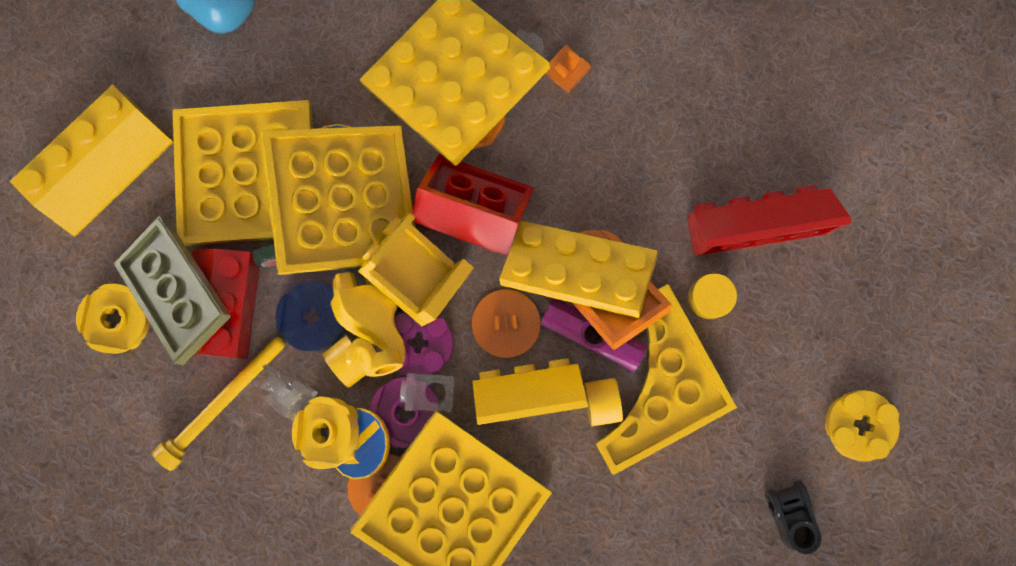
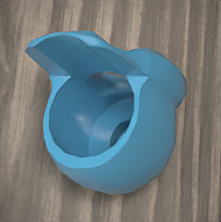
[176,0,255,34]

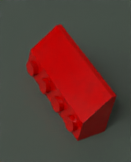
[687,185,851,257]

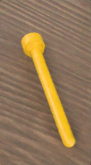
[151,337,285,471]

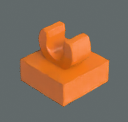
[545,44,591,94]

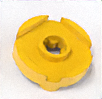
[76,284,150,354]
[825,390,900,461]
[292,397,359,469]

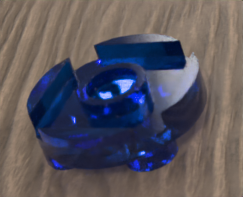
[275,281,345,352]

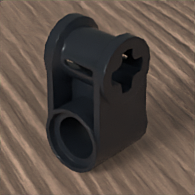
[765,480,822,555]

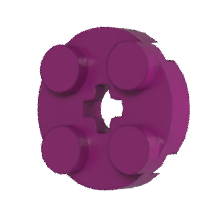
[394,312,454,378]
[370,377,441,448]

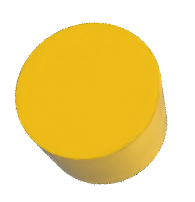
[688,274,737,319]
[322,334,365,388]
[584,378,623,427]

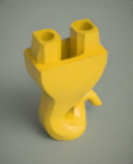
[331,272,406,377]

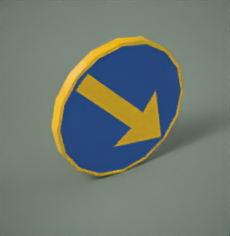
[329,408,390,480]

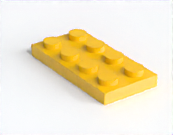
[499,221,657,318]

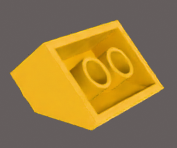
[473,358,588,425]

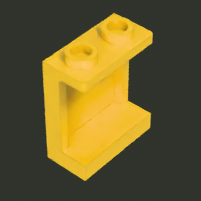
[358,213,474,326]

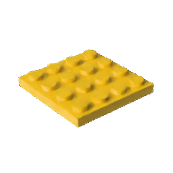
[359,0,550,166]
[173,100,313,246]
[260,126,415,275]
[350,410,552,566]

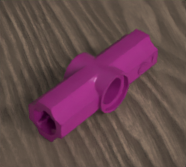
[540,298,648,372]

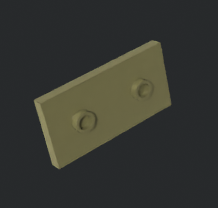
[114,216,231,365]

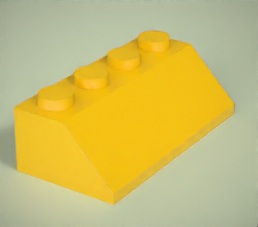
[10,84,174,236]

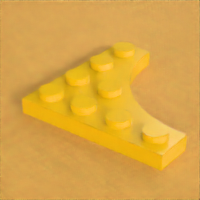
[595,284,737,475]

